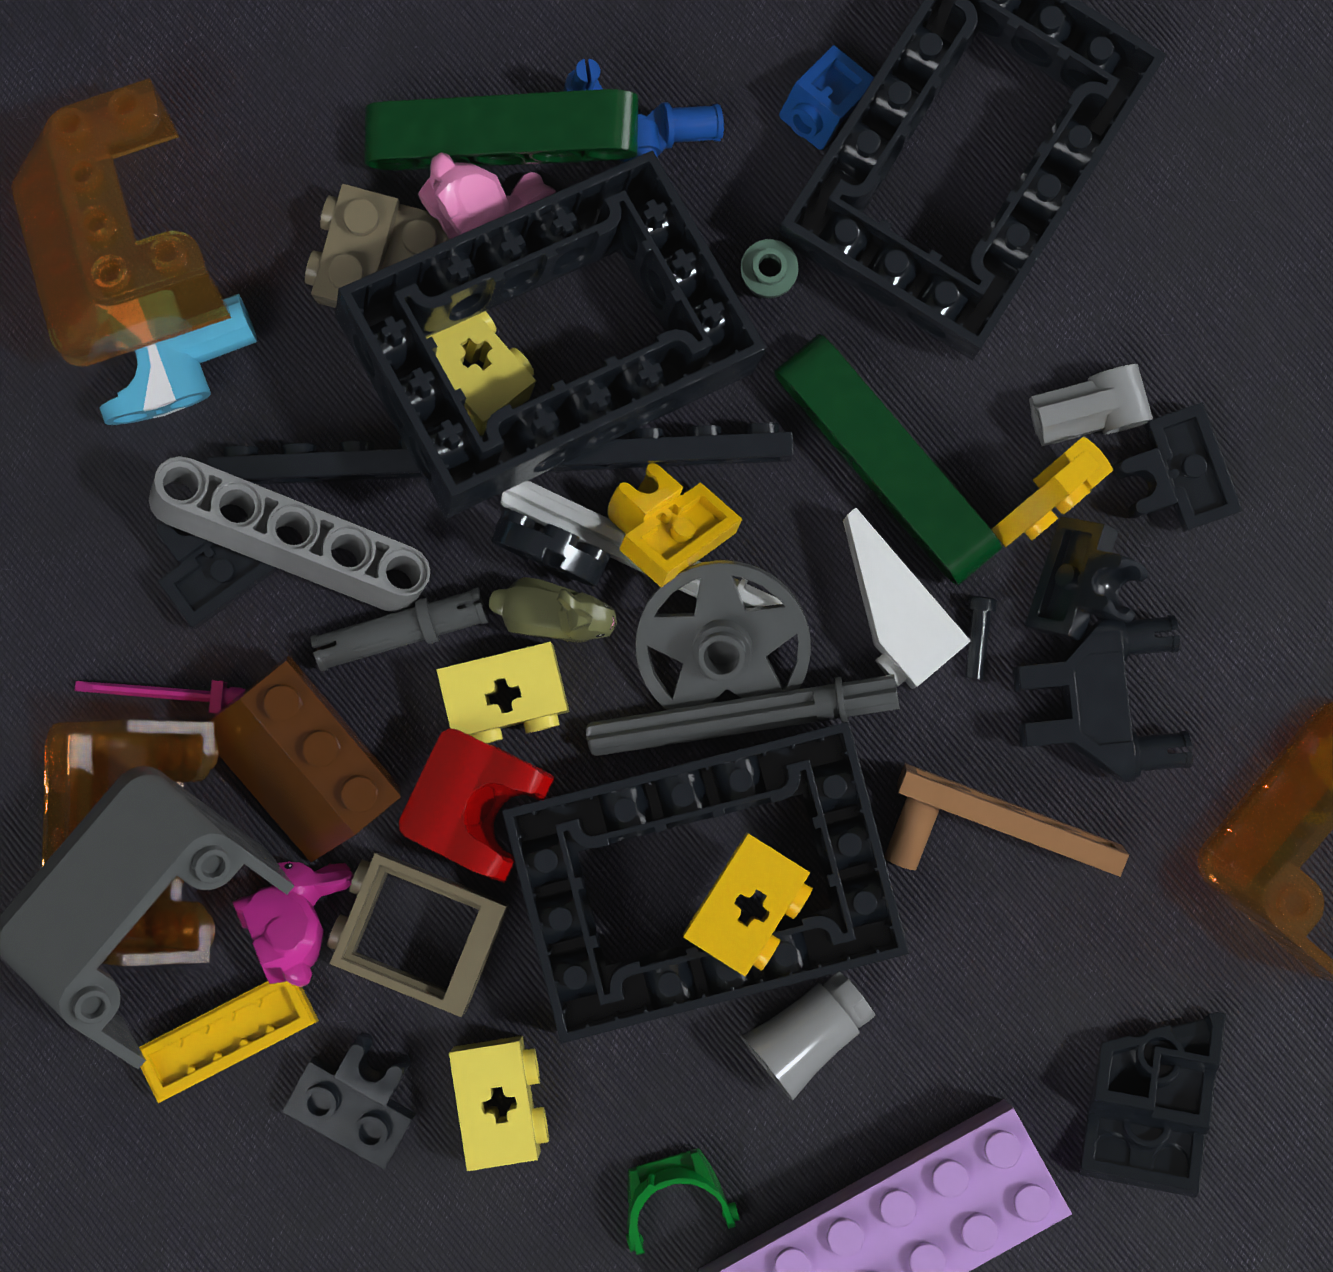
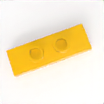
[139,981,319,1103]

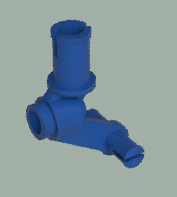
[564,59,724,163]

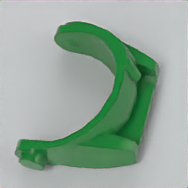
[626,1148,740,1255]

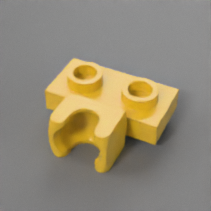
[991,436,1113,547]
[608,463,742,588]

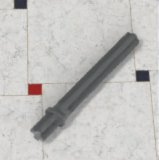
[586,674,900,756]

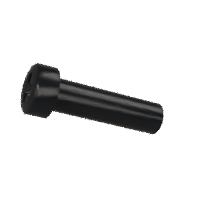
[965,596,997,680]

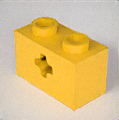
[683,832,813,977]

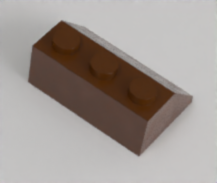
[198,654,401,862]

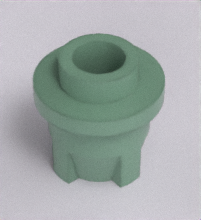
[740,239,799,299]

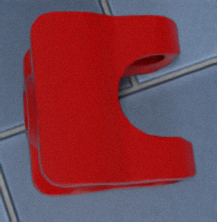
[399,728,554,882]

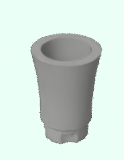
[740,972,875,1101]

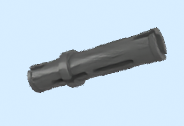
[311,587,489,672]

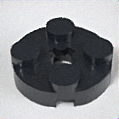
[491,508,611,587]

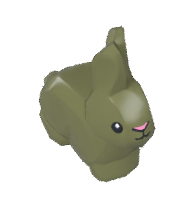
[489,577,617,643]

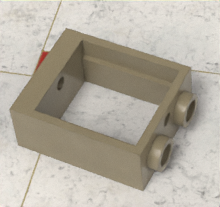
[327,852,510,1017]

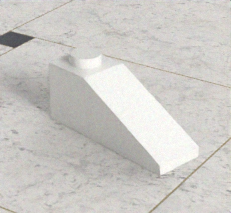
[843,508,970,689]

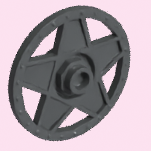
[635,560,811,710]

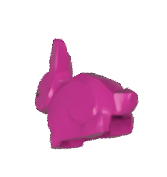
[232,862,354,987]

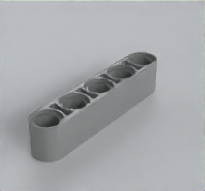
[149,456,430,612]

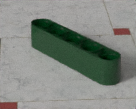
[364,89,638,171]
[774,334,1002,586]

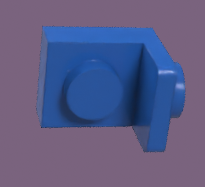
[779,45,874,150]

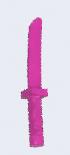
[75,680,246,713]

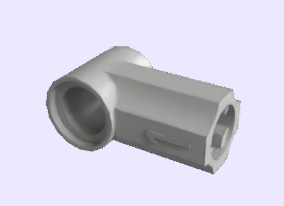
[1029,364,1153,446]

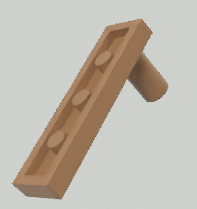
[884,763,1129,877]

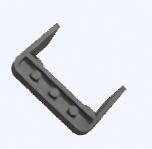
[0,766,295,1069]

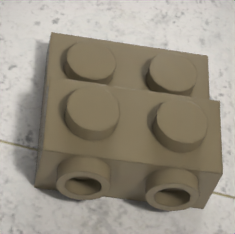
[305,184,450,308]

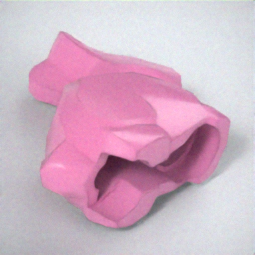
[418,152,556,239]

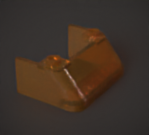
[1198,701,1333,982]

